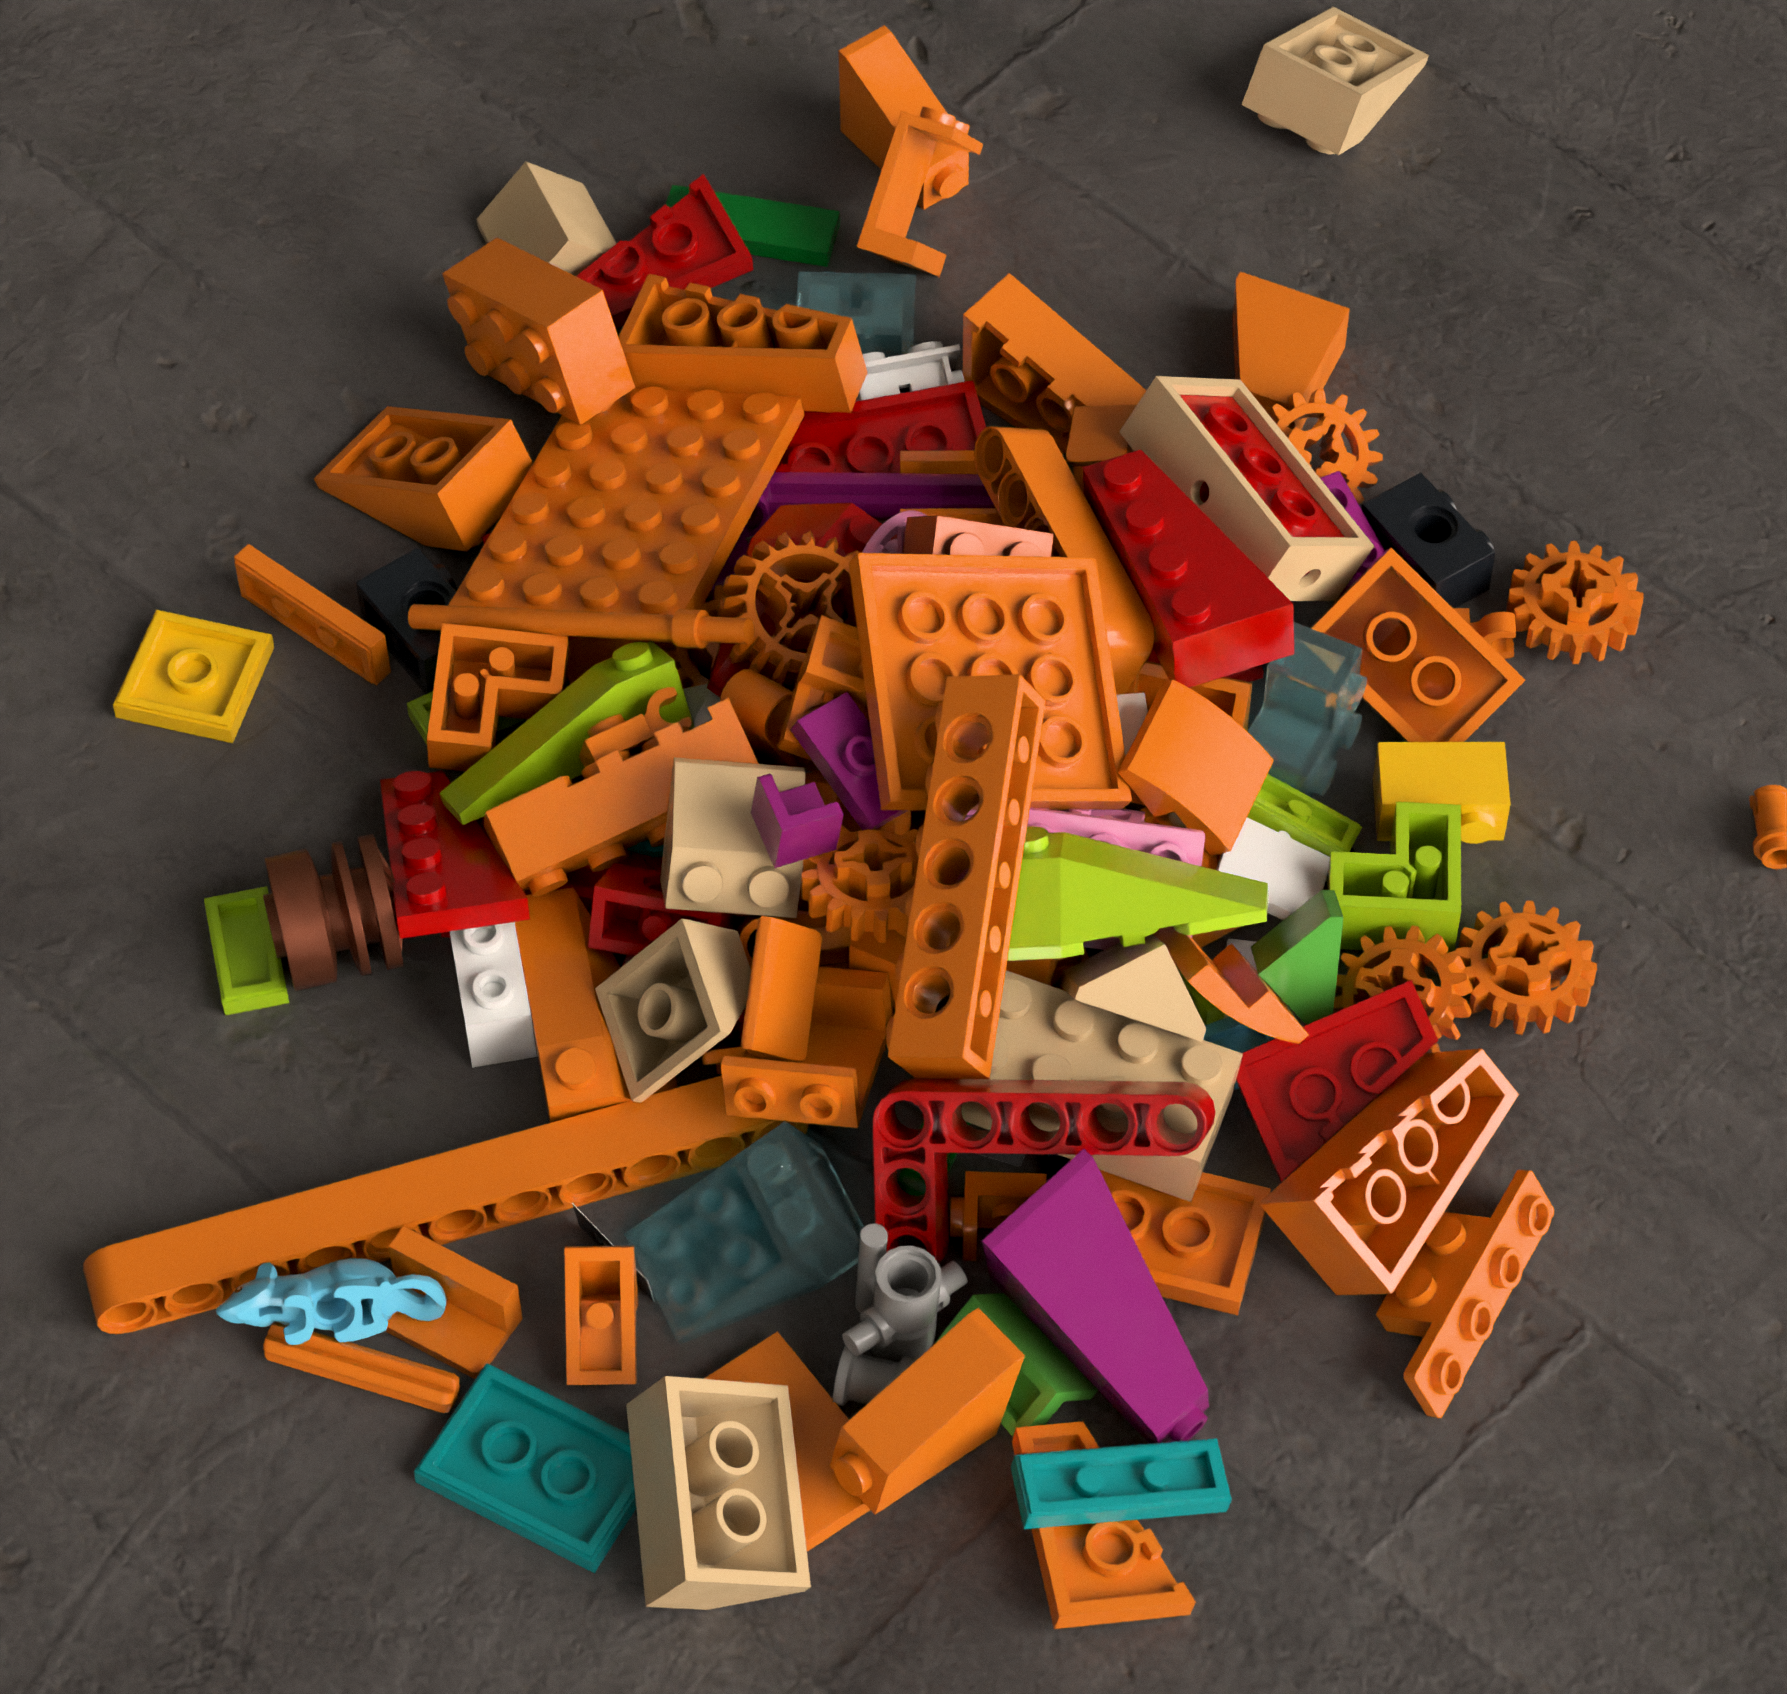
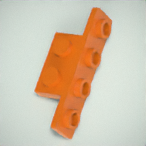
[1376,1169,1554,1418]

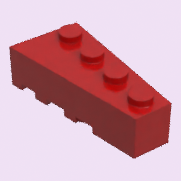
[1082,449,1294,688]

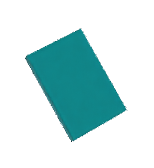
[413,1363,636,1573]

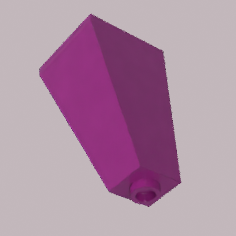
[982,1149,1209,1444]

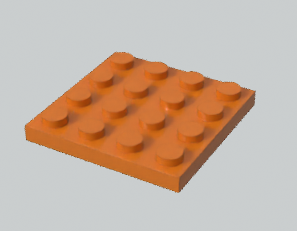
[849,553,1132,810]

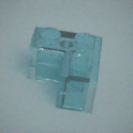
[1248,622,1367,798]

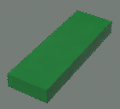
[666,185,840,267]

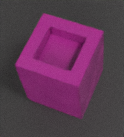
[751,773,844,868]

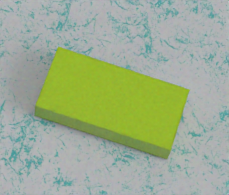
[204,886,289,1016]

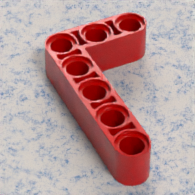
[873,1078,1216,1264]

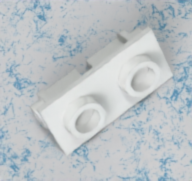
[855,341,965,402]

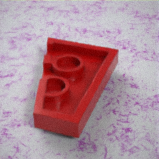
[576,173,754,329]
[1236,980,1439,1183]

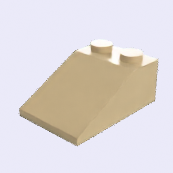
[1242,7,1429,155]

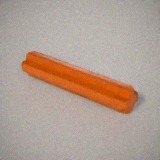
[263,1322,460,1413]

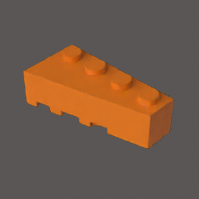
[963,273,1147,455]
[619,274,868,413]
[484,698,759,897]
[1259,1048,1519,1295]

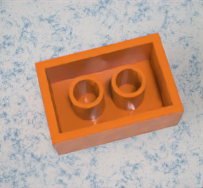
[442,237,635,425]

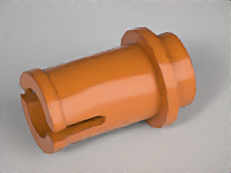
[1749,785,1787,869]

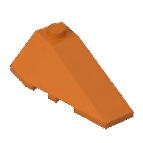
[515,887,677,1123]

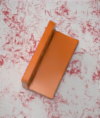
[385,1226,523,1379]

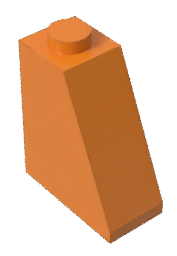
[839,25,969,210]
[1232,271,1350,429]
[829,1308,1025,1515]

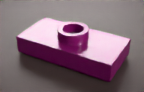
[790,692,908,831]

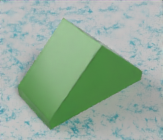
[1251,890,1344,1025]

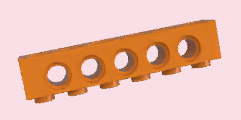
[886,674,1046,1079]

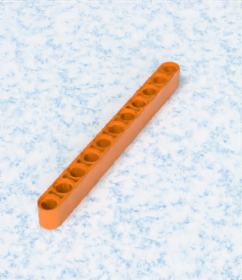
[83,1075,808,1334]

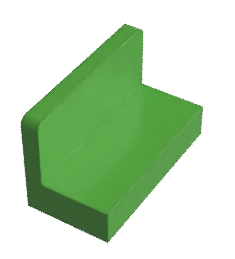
[934,1293,1098,1437]

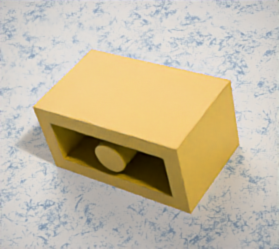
[1373,742,1510,844]

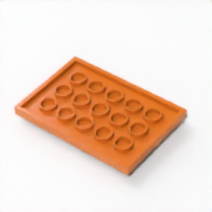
[448,386,805,643]

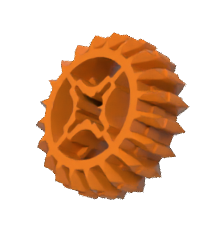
[717,530,858,692]

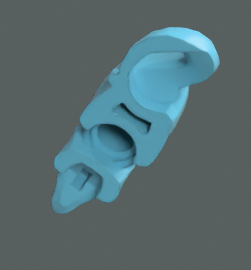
[216,1258,447,1345]

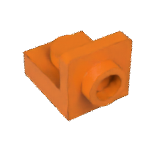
[950,1171,1046,1261]

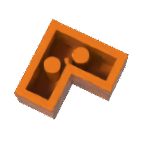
[427,623,568,771]

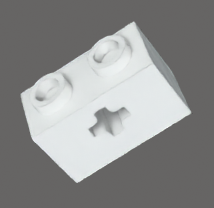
[450,922,537,1068]

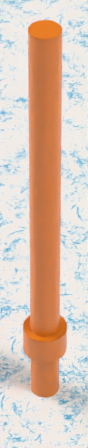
[408,604,755,648]

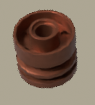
[263,834,403,991]

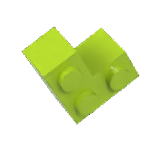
[1326,802,1461,953]

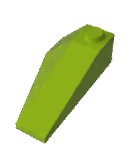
[439,641,695,825]
[1007,826,1269,961]

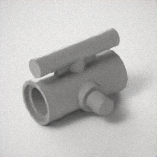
[842,1223,967,1362]

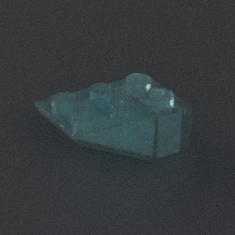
[625,1121,864,1344]

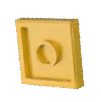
[113,610,274,743]

